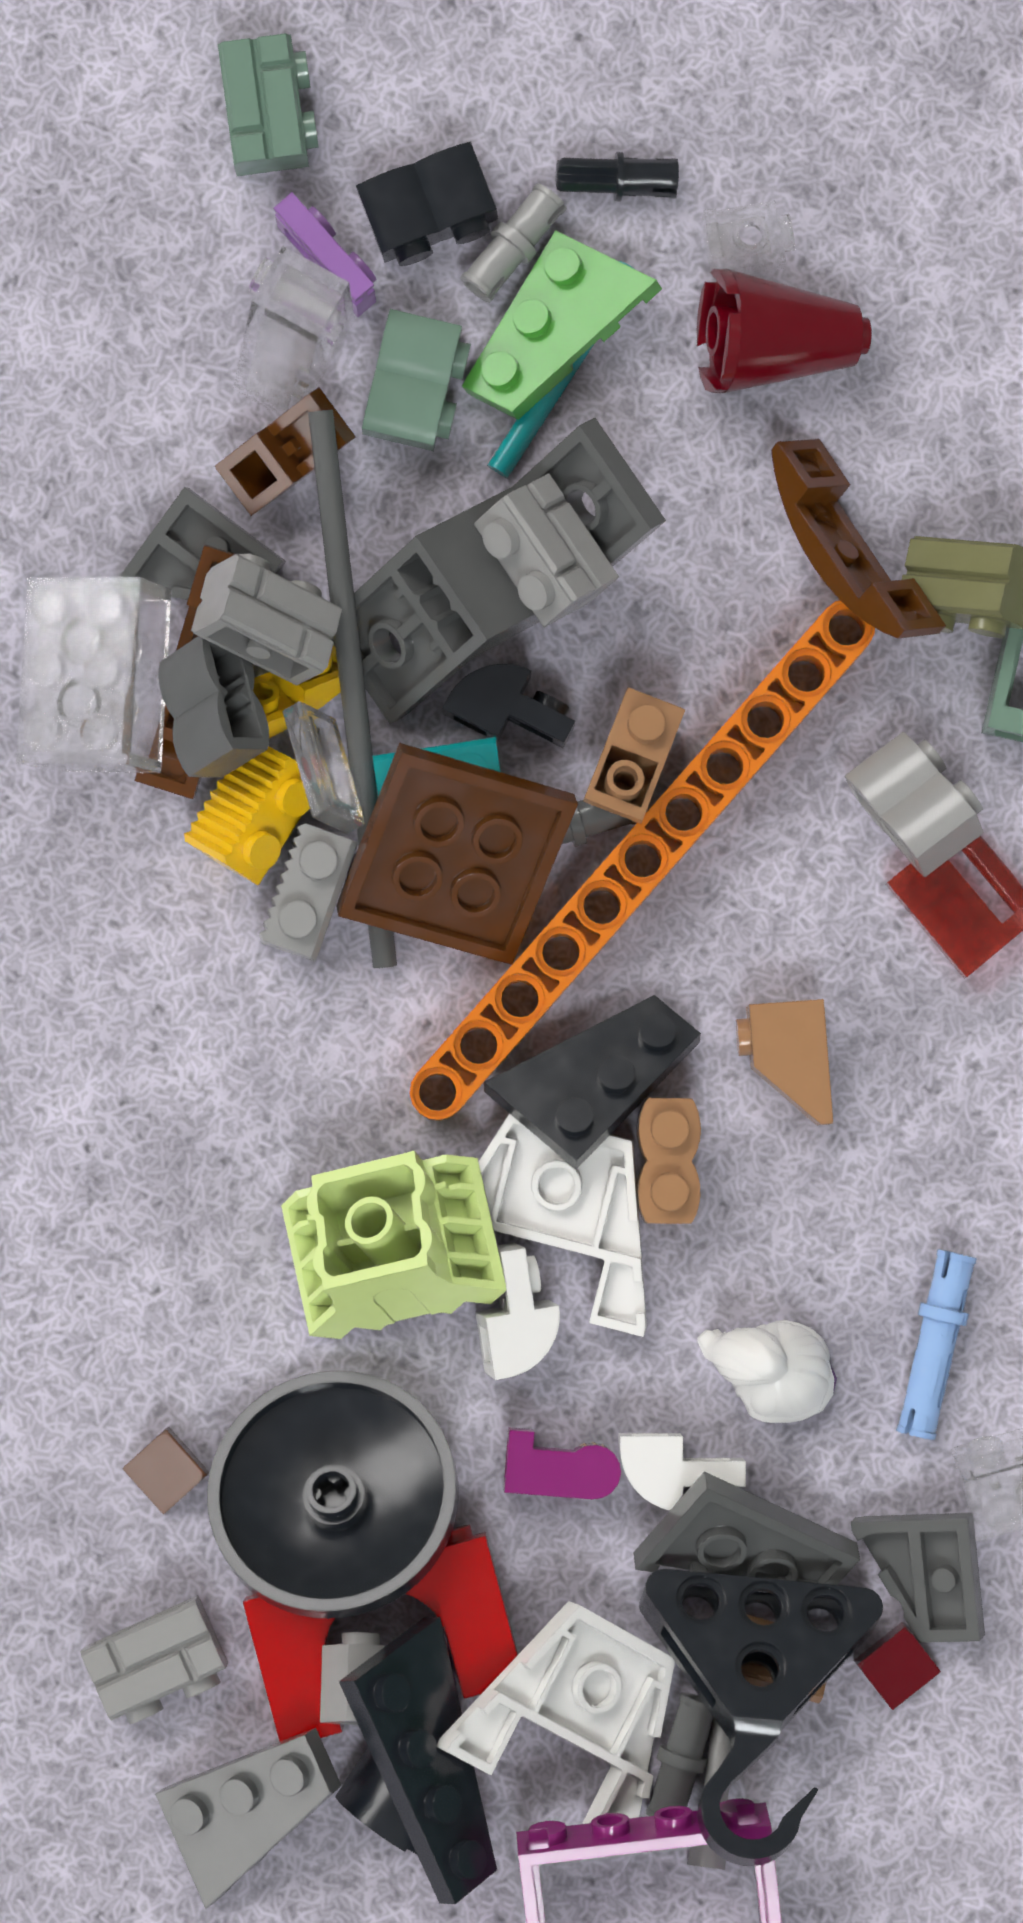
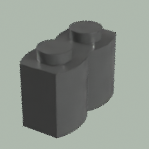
[158,636,269,777]

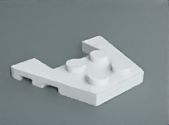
[479,1113,647,1337]
[437,1601,675,1824]

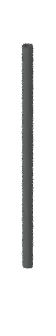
[308,410,397,968]

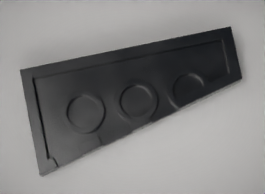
[339,1617,497,1904]

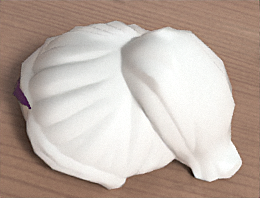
[697,1320,837,1423]

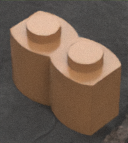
[636,1098,701,1224]

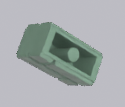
[218,33,319,176]

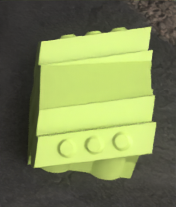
[281,1151,507,1339]

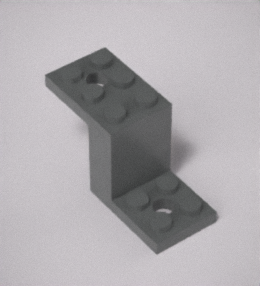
[332,418,666,724]

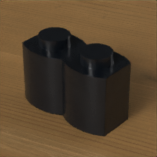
[356,142,498,266]

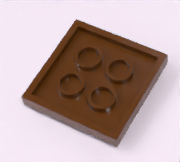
[336,743,578,965]

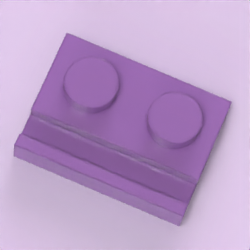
[273,192,377,317]

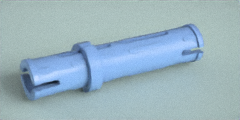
[896,1249,977,1440]

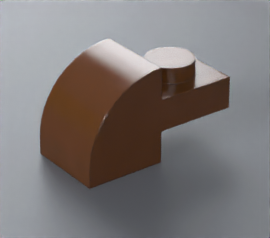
[214,387,356,516]

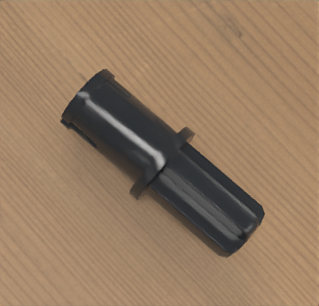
[555,152,679,201]

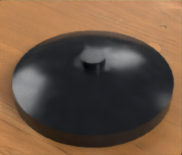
[207,1371,459,1619]

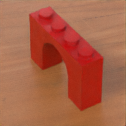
[243,1525,518,1742]

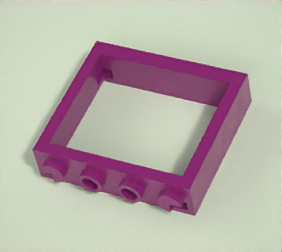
[516,1798,782,1923]

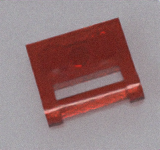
[885,835,1023,979]

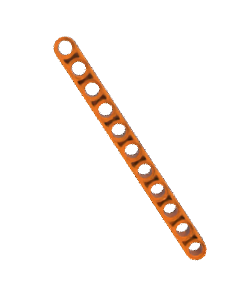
[409,600,875,1121]

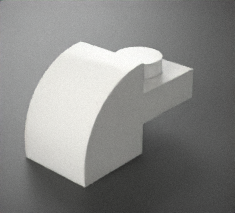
[475,1243,560,1380]
[618,1433,746,1510]

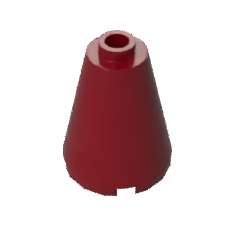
[696,268,872,393]

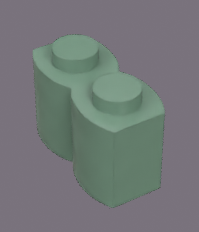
[362,309,471,452]

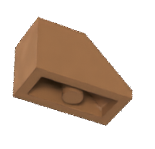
[736,999,833,1125]

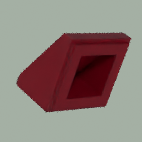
[853,1622,941,1710]

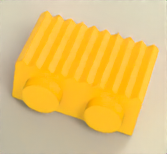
[184,746,324,886]

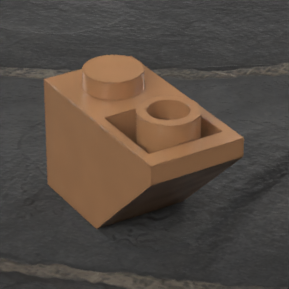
[583,687,686,824]

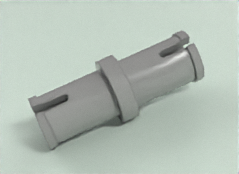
[460,184,567,303]

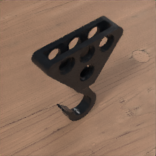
[639,1569,883,1866]

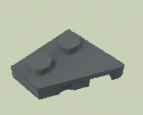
[115,487,286,600]
[851,1513,985,1643]

